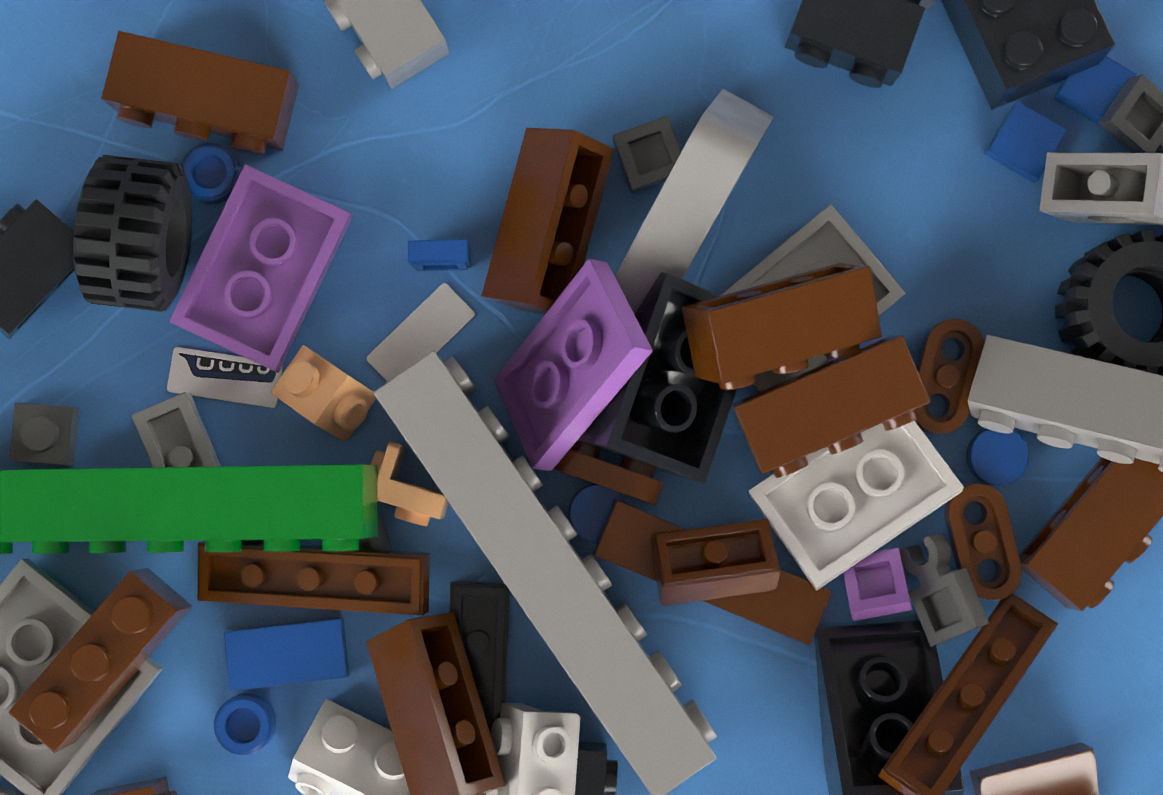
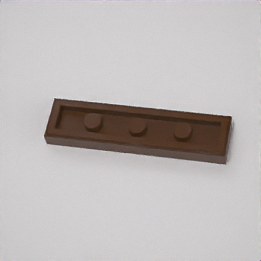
[593,499,832,646]
[197,540,430,616]
[878,593,1059,795]

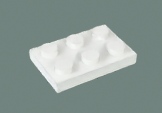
[748,421,964,591]

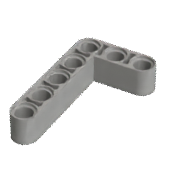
[615,88,774,314]

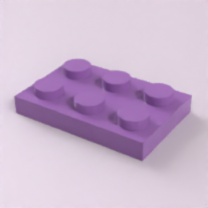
[169,164,353,373]
[494,258,653,471]

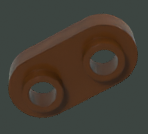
[914,319,985,434]
[553,440,664,505]
[944,484,1022,601]

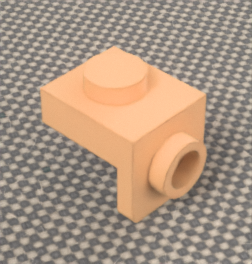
[270,345,376,441]
[371,442,449,527]

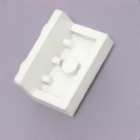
[288,699,410,795]
[486,703,580,795]

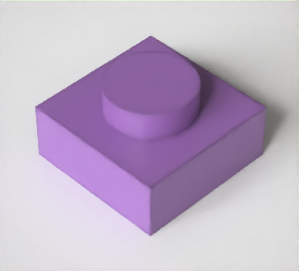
[843,547,912,621]

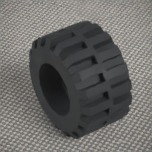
[73,155,192,312]
[1055,230,1163,376]

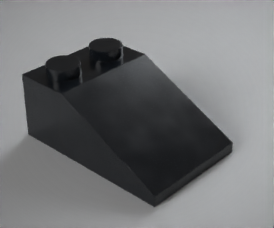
[578,272,737,484]
[814,621,965,795]

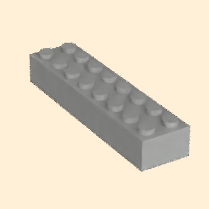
[373,351,718,795]

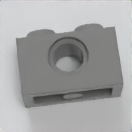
[1039,152,1163,226]

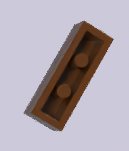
[101,31,299,155]
[481,128,614,315]
[682,263,882,390]
[731,335,931,478]
[1019,457,1163,612]
[8,568,192,753]
[366,612,506,795]

